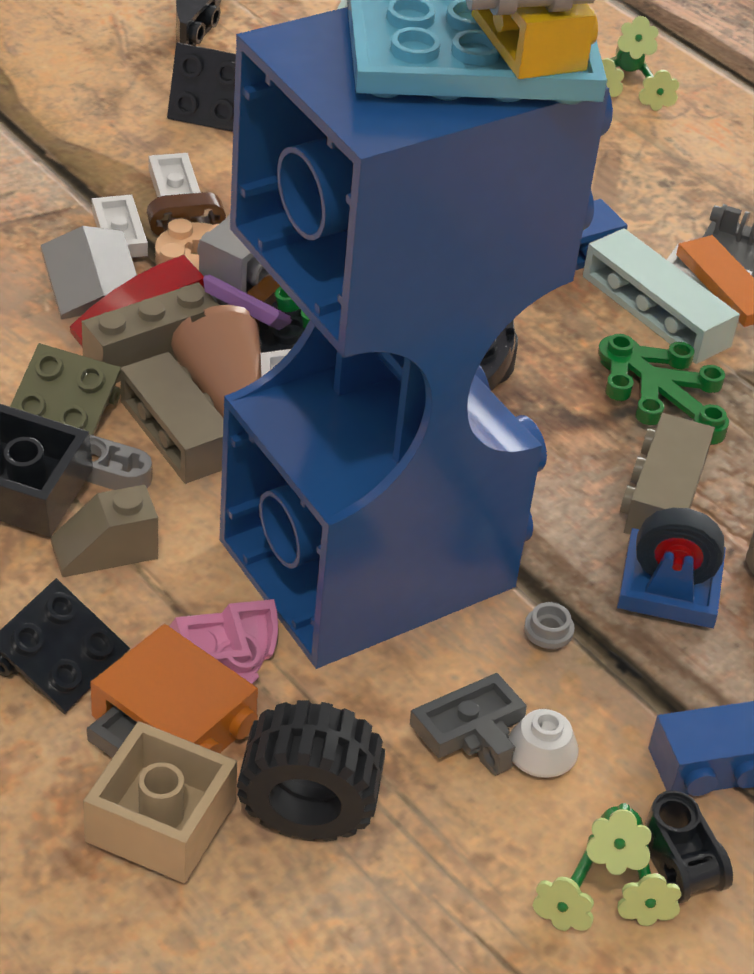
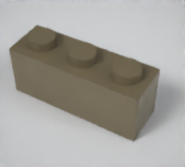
[82,282,220,383]
[120,352,223,484]
[620,413,715,534]

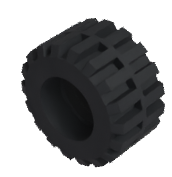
[237,700,385,841]

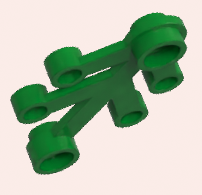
[598,334,729,445]

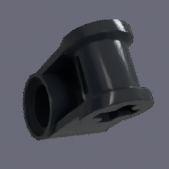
[645,790,733,903]

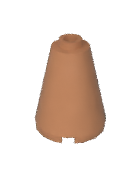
[171,305,261,418]

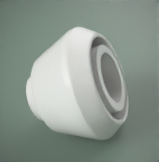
[508,709,579,778]

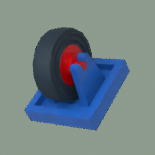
[617,507,726,629]

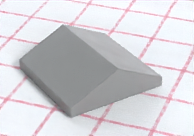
[41,226,137,319]

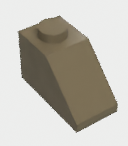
[51,485,158,577]

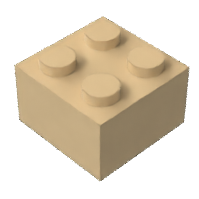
[83,721,237,884]

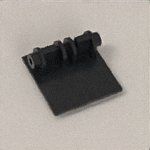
[167,42,236,131]
[0,578,130,714]

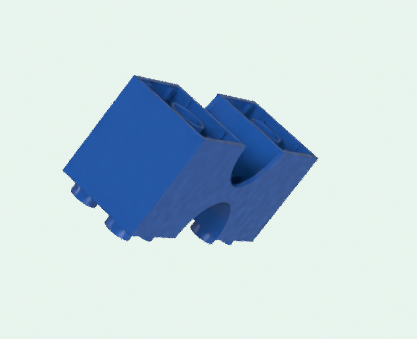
[219,7,613,669]

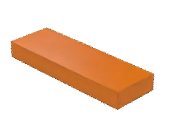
[676,235,754,327]

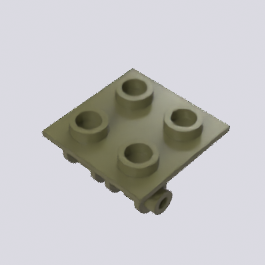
[10,343,121,435]

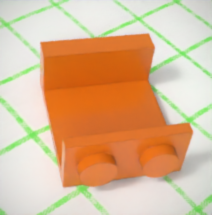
[91,623,258,754]

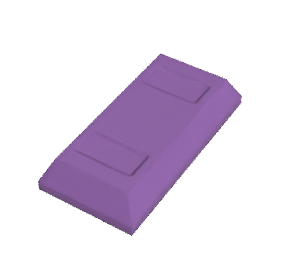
[203,274,292,330]

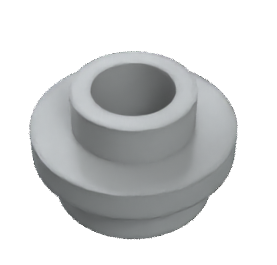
[524,602,574,649]

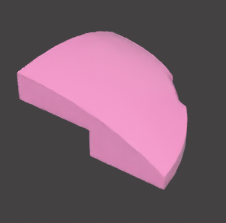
[169,599,278,684]

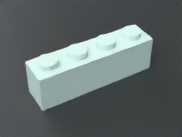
[583,228,740,364]

